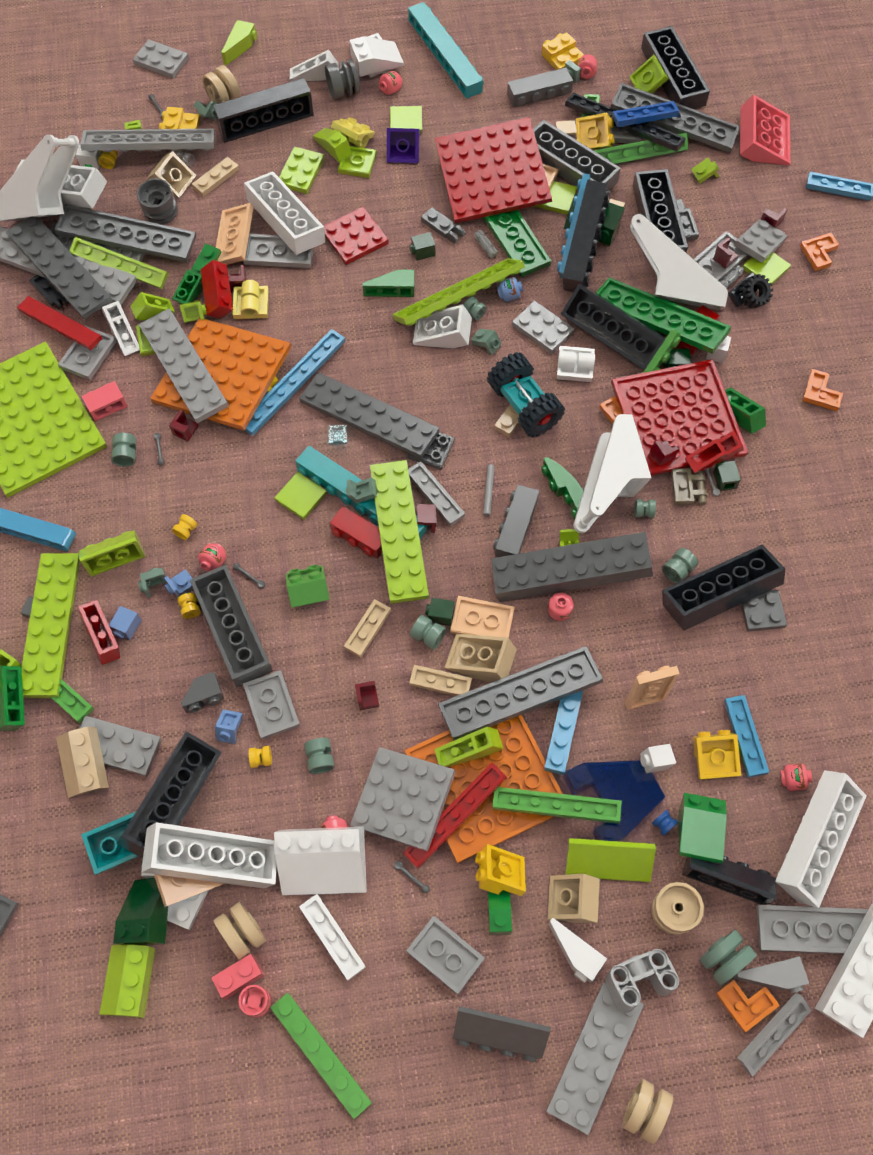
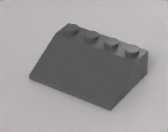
[453,1006,551,1063]

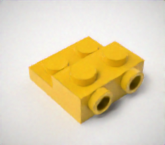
[541,32,584,70]
[159,107,201,129]
[576,113,615,150]
[693,730,741,779]
[475,844,526,896]

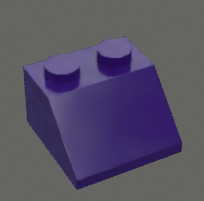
[387,128,420,163]

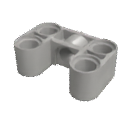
[605,949,679,1013]

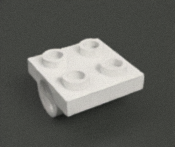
[557,346,595,382]

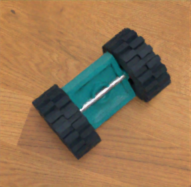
[487,352,565,437]

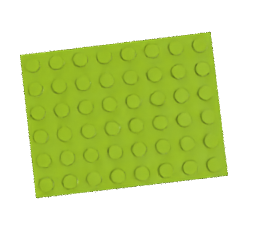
[0,341,108,498]

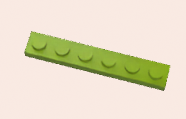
[69,237,169,289]

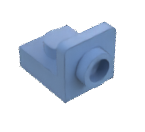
[164,569,193,598]
[215,709,243,744]

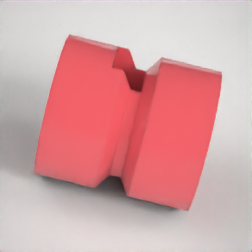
[238,985,272,1018]

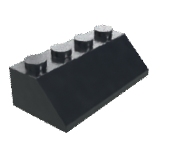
[682,856,776,905]

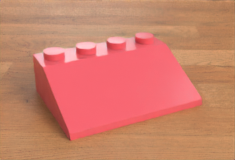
[740,95,791,165]

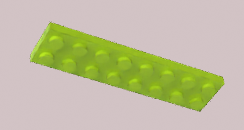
[392,258,525,326]
[370,460,429,604]
[21,553,80,698]

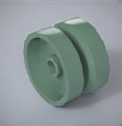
[699,929,757,986]

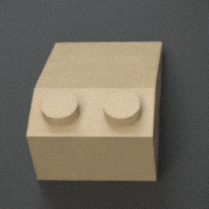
[445,633,517,683]

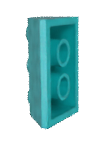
[81,811,139,875]

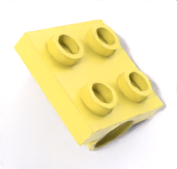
[331,117,375,148]
[233,280,269,319]

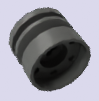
[325,59,360,100]
[137,178,178,225]

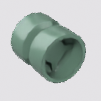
[111,433,137,467]
[662,548,698,584]
[410,615,446,650]
[304,738,335,774]

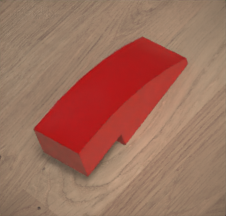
[685,431,743,473]

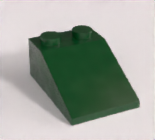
[113,878,168,946]

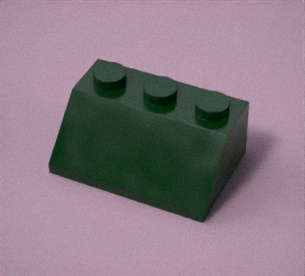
[563,191,625,246]

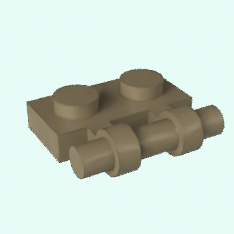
[671,468,707,505]

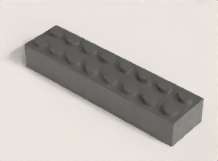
[491,532,653,602]

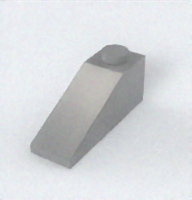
[733,956,809,993]

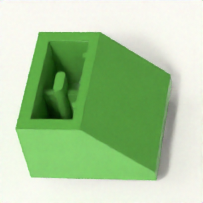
[285,565,330,608]

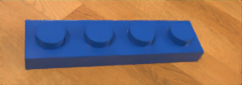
[612,101,679,127]

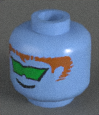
[497,277,523,302]

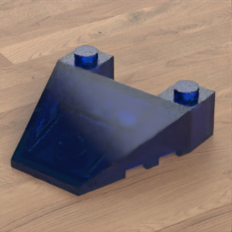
[563,760,665,842]

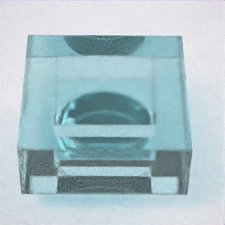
[328,425,347,445]

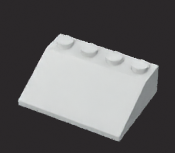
[274,826,367,895]

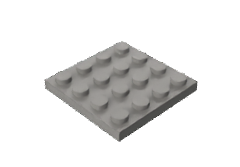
[350,747,456,852]

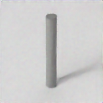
[483,464,495,517]

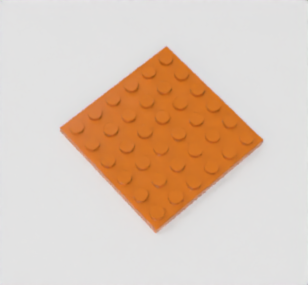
[150,317,292,431]
[404,715,563,864]

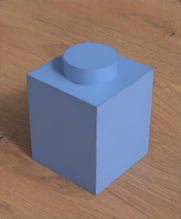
[109,606,142,640]

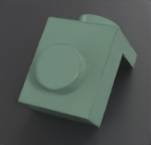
[193,100,218,120]
[471,328,502,355]
[346,477,377,503]
[138,568,166,598]

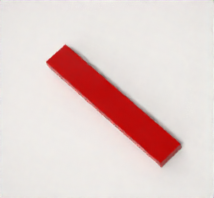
[17,296,103,351]
[403,762,507,869]

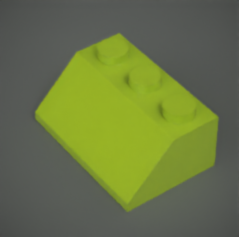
[79,530,145,577]
[99,944,155,1018]

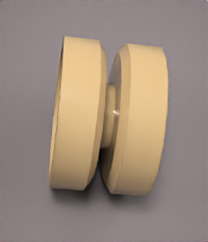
[202,65,241,104]
[651,882,704,935]
[214,901,266,960]
[622,1079,673,1144]

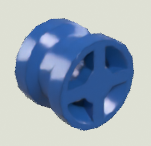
[652,810,679,836]

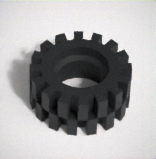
[739,274,773,308]

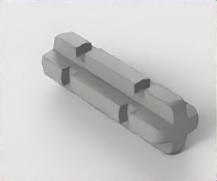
[474,230,498,258]
[720,265,744,289]

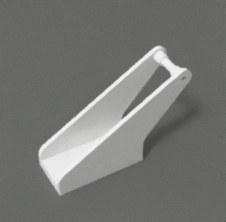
[0,135,79,221]
[630,214,728,310]
[573,414,651,533]

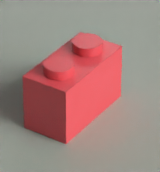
[82,381,128,421]
[212,954,265,1000]

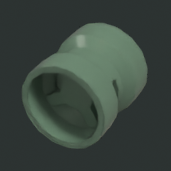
[464,296,487,320]
[634,499,656,518]

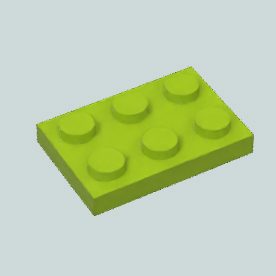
[279,146,325,194]

